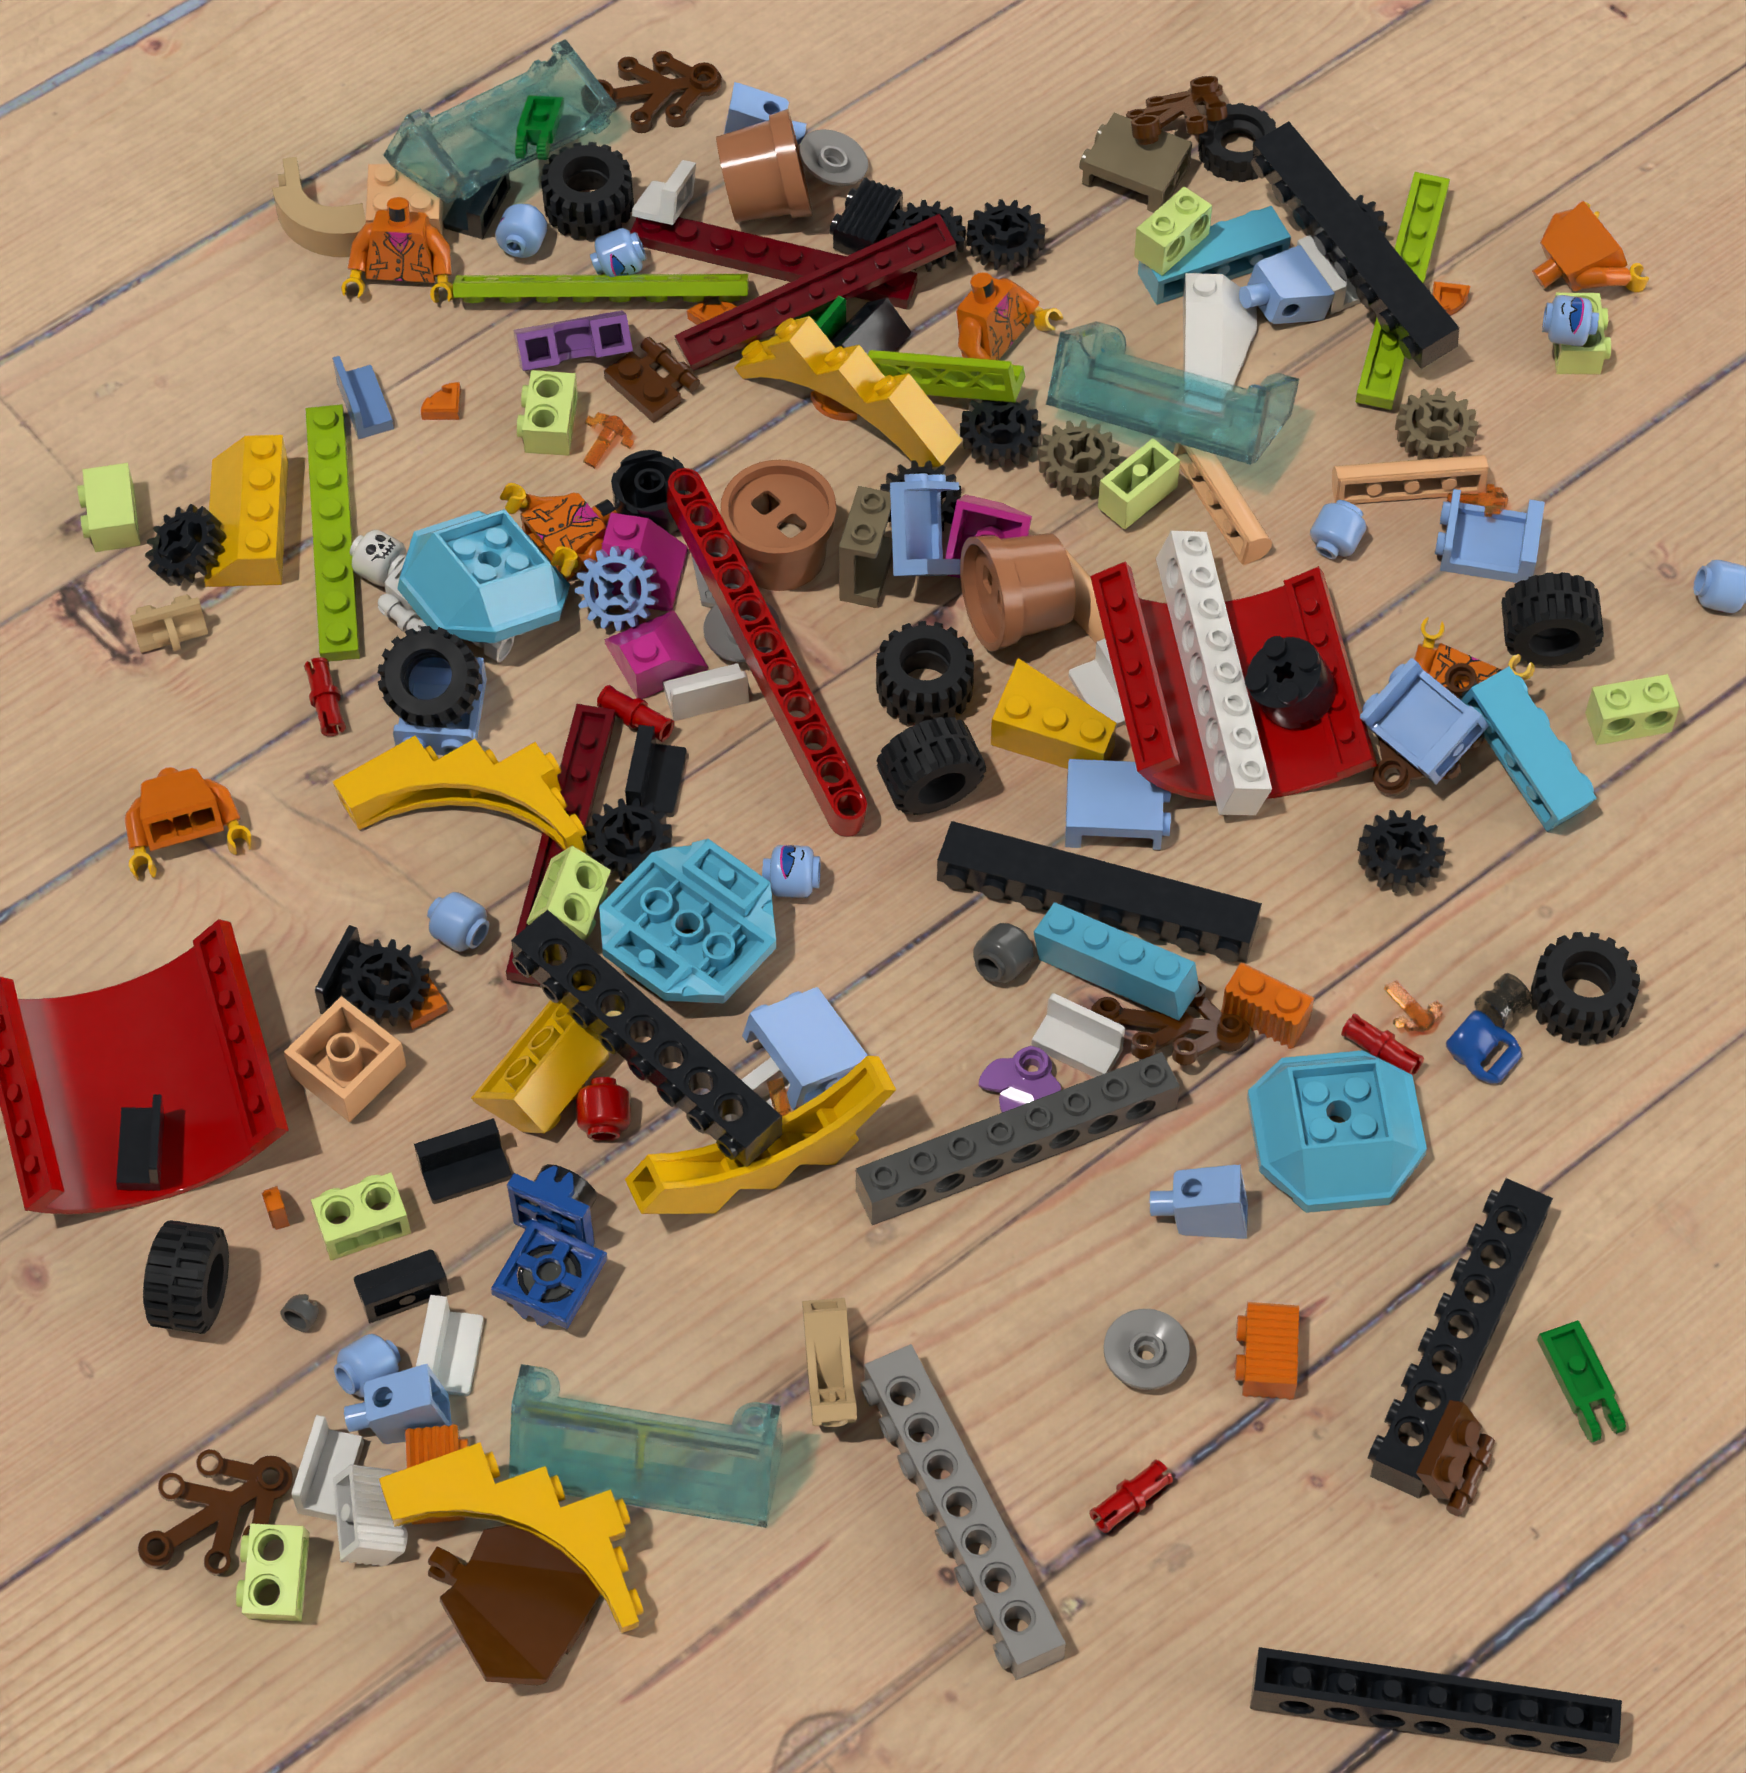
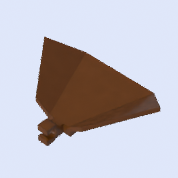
[428,1525,601,1686]

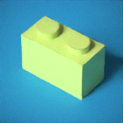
[1098,438,1180,530]
[77,463,141,552]

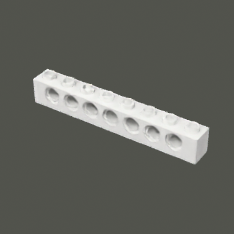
[1156,531,1272,815]

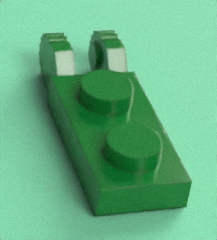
[515,95,564,160]
[1537,1320,1626,1443]

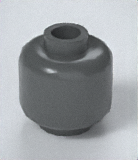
[973,923,1033,983]

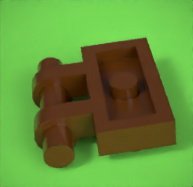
[604,337,700,423]
[1416,1400,1495,1516]

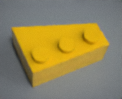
[991,658,1117,769]

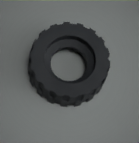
[1198,103,1277,182]

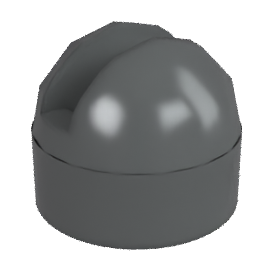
[280,1294,319,1332]

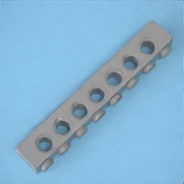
[860,1344,1066,1680]

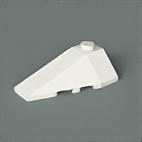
[1183,273,1257,419]

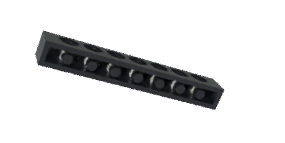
[511,909,782,1167]
[1368,1178,1553,1498]
[1250,1647,1622,1762]

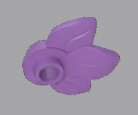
[979,1046,1061,1112]

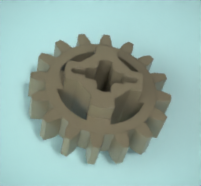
[1395,388,1478,460]
[1038,420,1120,496]

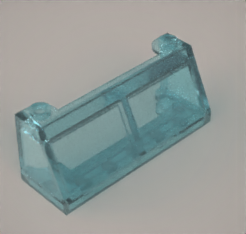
[384,39,617,204]
[1046,321,1299,465]
[509,1364,783,1528]

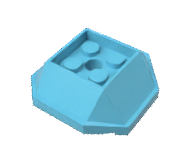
[397,509,570,643]
[599,839,777,1004]
[1247,1050,1427,1213]

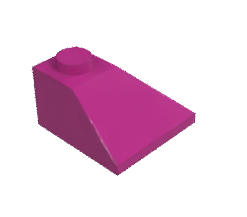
[945,494,1032,579]
[596,513,688,612]
[604,610,708,699]

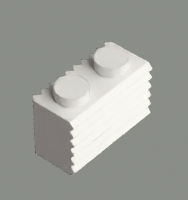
[333,1464,408,1567]

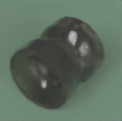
[1474,973,1532,1029]

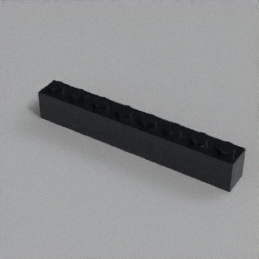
[1251,121,1460,369]
[937,821,1262,963]

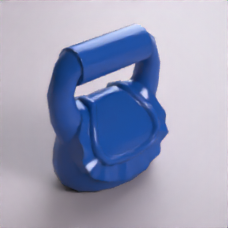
[1446,1010,1522,1084]

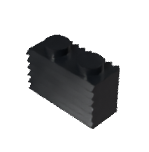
[830,177,903,255]

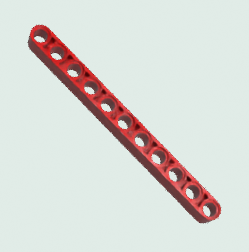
[667,468,867,837]

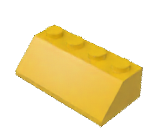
[204,435,288,587]
[471,985,621,1133]

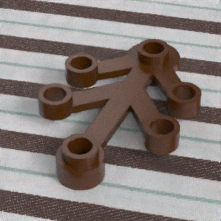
[585,51,722,133]
[1126,76,1228,145]
[1373,663,1485,796]
[1091,981,1250,1065]
[138,1449,293,1576]

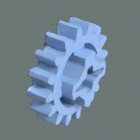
[575,546,660,631]

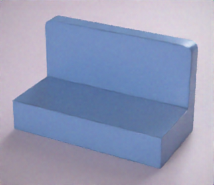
[332,356,394,439]

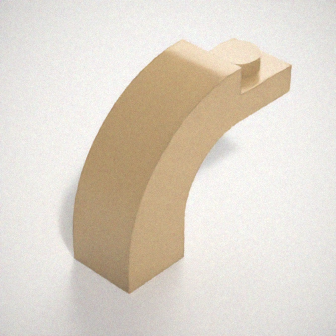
[272,157,366,257]
[802,1298,857,1427]

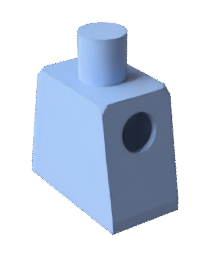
[724,82,807,144]
[1239,245,1335,324]
[1150,1165,1248,1239]
[344,1364,452,1444]

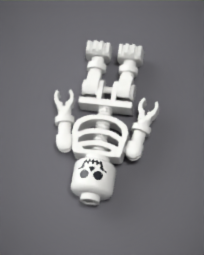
[350,529,526,662]

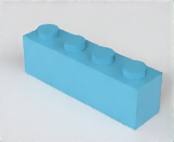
[1138,206,1291,305]
[1461,666,1597,832]
[1034,902,1199,1020]

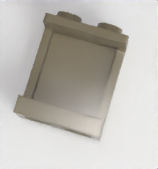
[1079,113,1192,213]
[839,486,893,608]

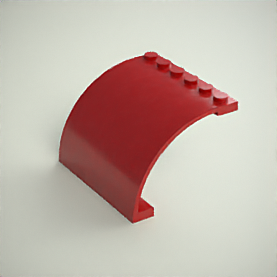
[1090,561,1378,801]
[0,919,289,1214]

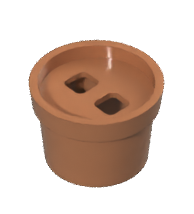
[716,109,813,223]
[721,460,836,591]
[960,533,1076,652]

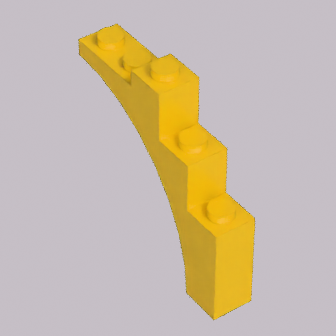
[734,316,962,468]
[332,735,586,853]
[625,1056,896,1214]
[379,1442,644,1633]

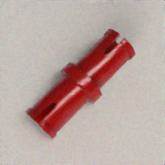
[304,657,346,736]
[597,685,674,742]
[1341,1013,1424,1075]
[1089,1459,1173,1533]

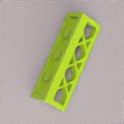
[868,350,1026,402]

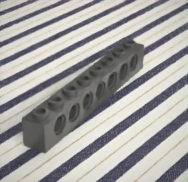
[856,1052,1180,1225]

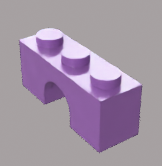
[513,310,633,371]

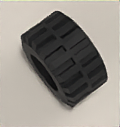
[541,142,634,240]
[1501,572,1604,666]
[876,621,974,725]
[377,626,482,728]
[876,717,986,815]
[1530,932,1640,1045]
[143,1220,229,1334]

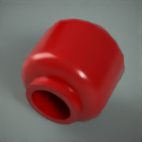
[577,1077,631,1141]

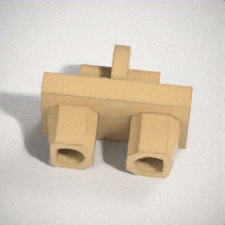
[130,594,208,653]

